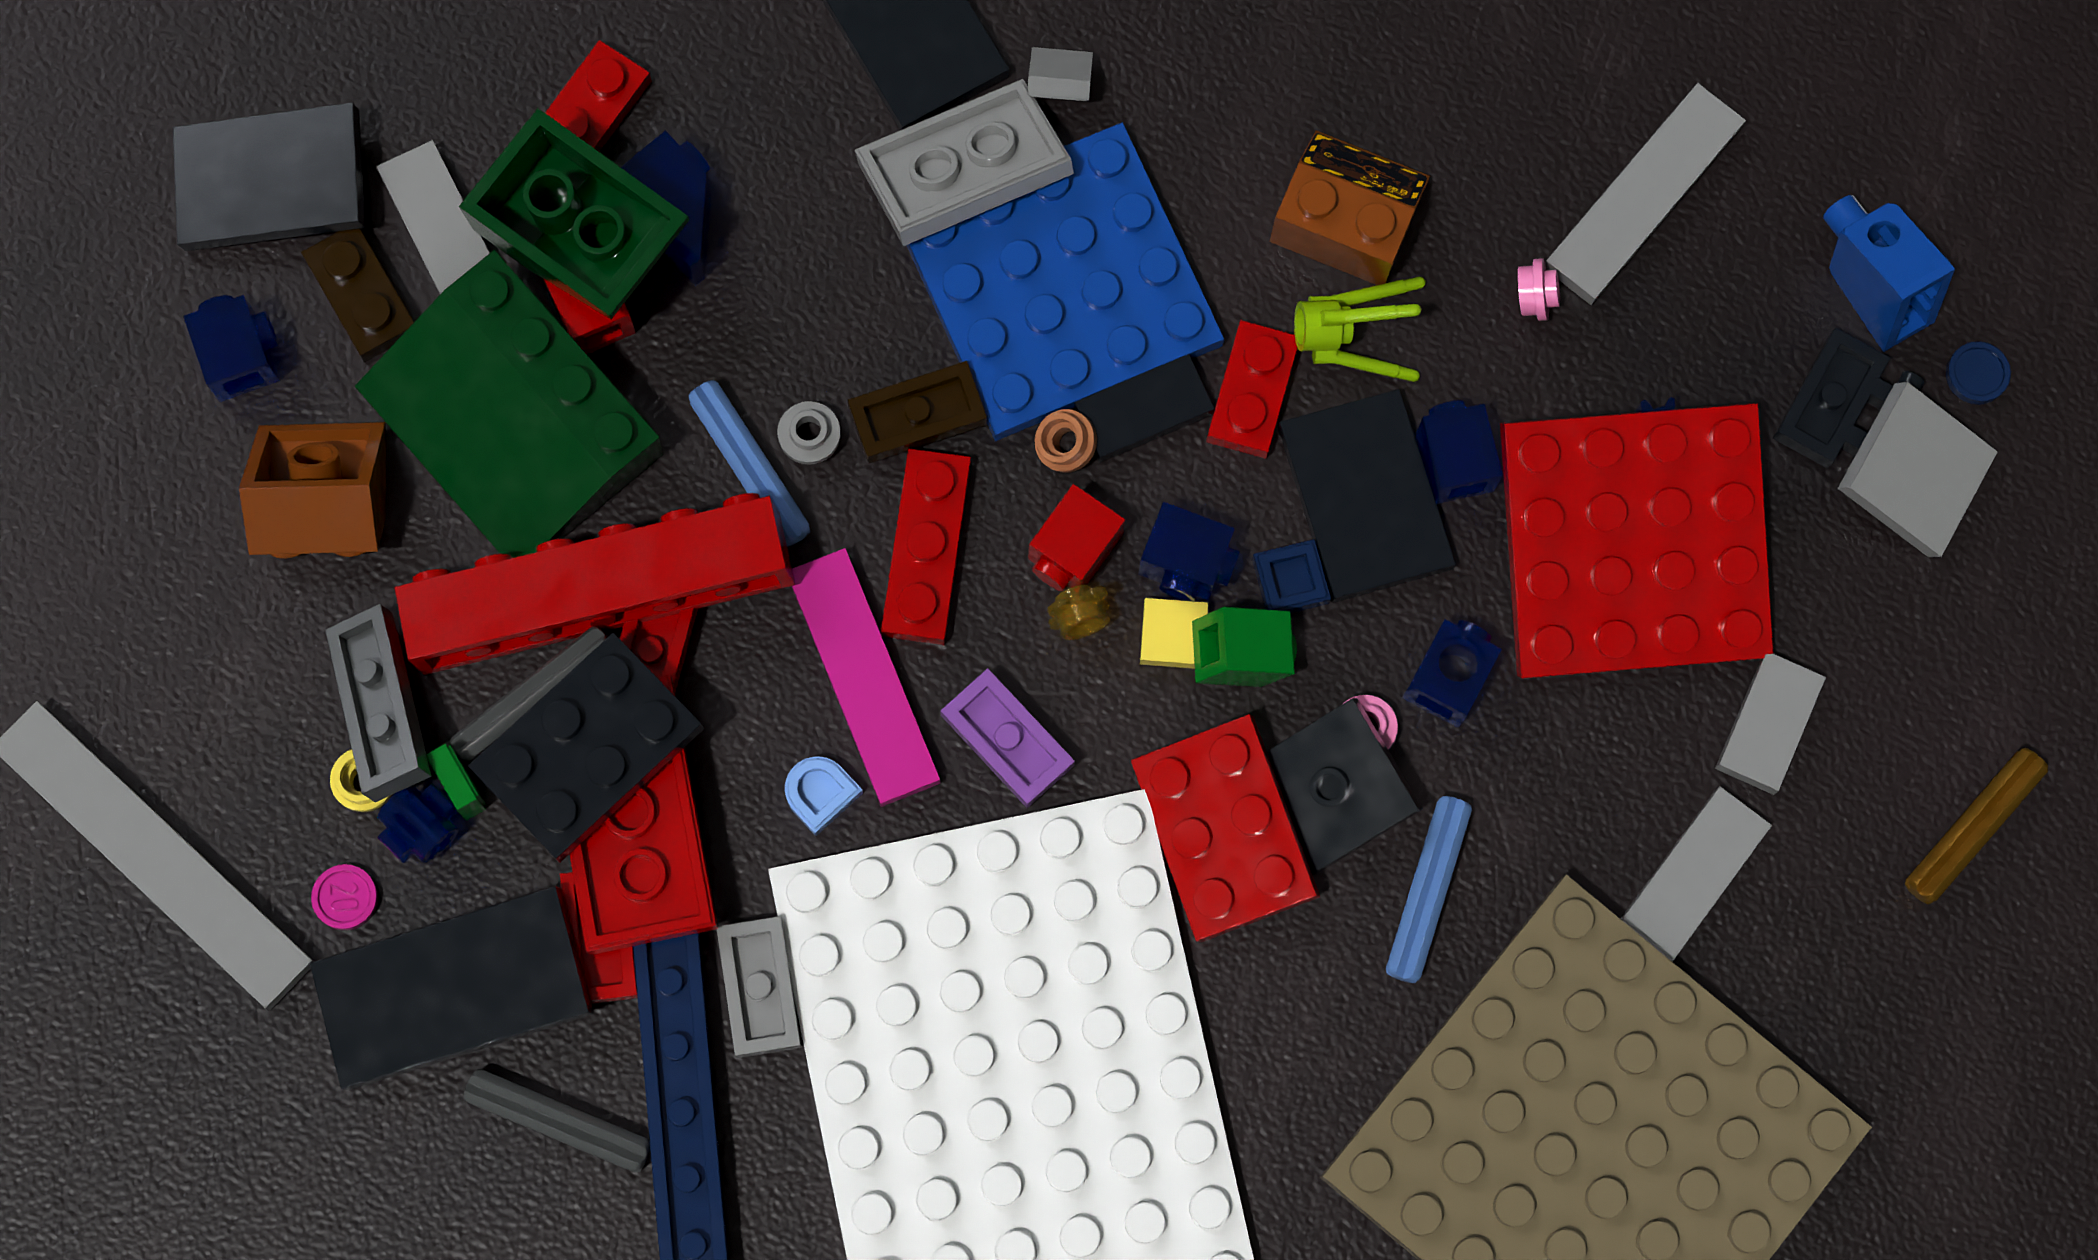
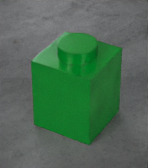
[1192,607,1297,687]

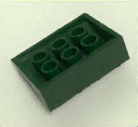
[355,250,664,558]

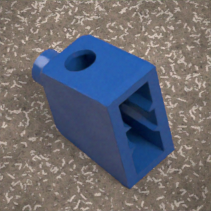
[1823,195,1955,352]

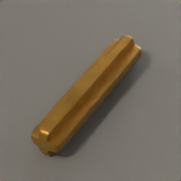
[1905,748,2048,905]

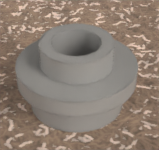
[777,401,841,465]

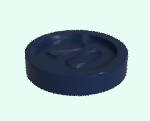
[1946,342,2011,405]

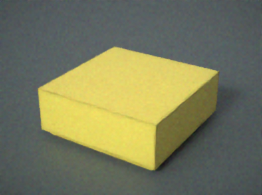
[1140,598,1208,669]

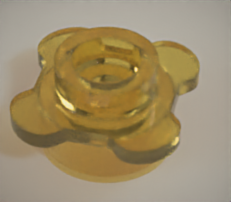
[1047,585,1110,640]

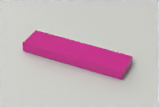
[791,548,941,807]

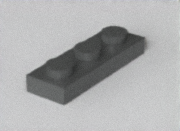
[325,604,432,802]

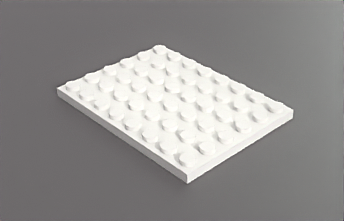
[768,789,1254,1260]

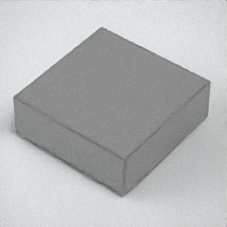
[1027,47,1093,101]

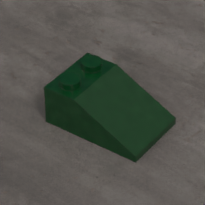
[459,108,690,319]

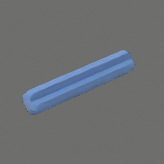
[689,380,810,547]
[1386,796,1472,983]

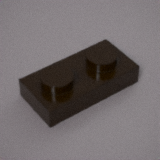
[301,228,414,363]
[847,361,987,464]

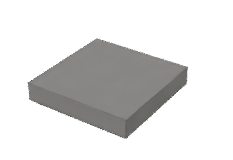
[1838,382,1997,557]

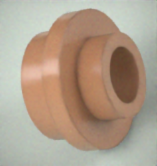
[1035,409,1097,473]

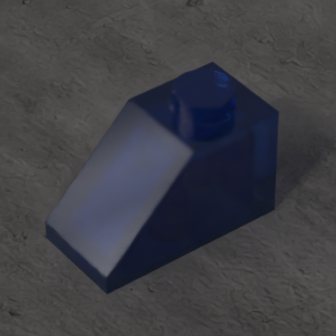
[621,130,711,286]

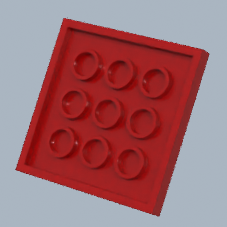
[1500,403,1773,678]

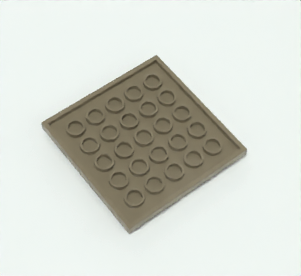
[1320,875,1872,1260]

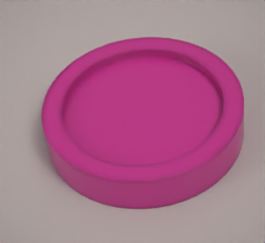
[311,864,378,930]

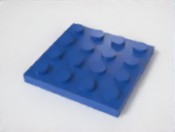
[906,122,1224,441]

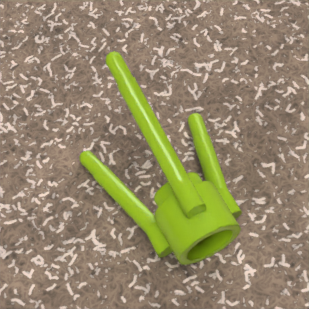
[1294,277,1425,382]

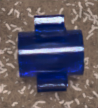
[377,784,458,864]

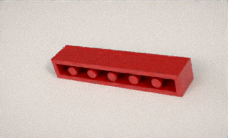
[394,493,795,675]

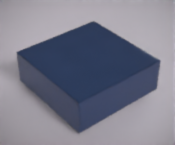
[1252,539,1331,613]

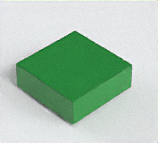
[426,744,487,821]

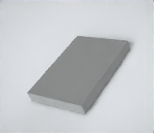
[855,79,1074,246]

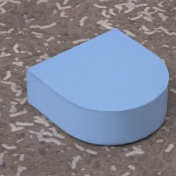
[785,756,863,836]

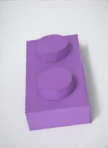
[940,668,1075,808]

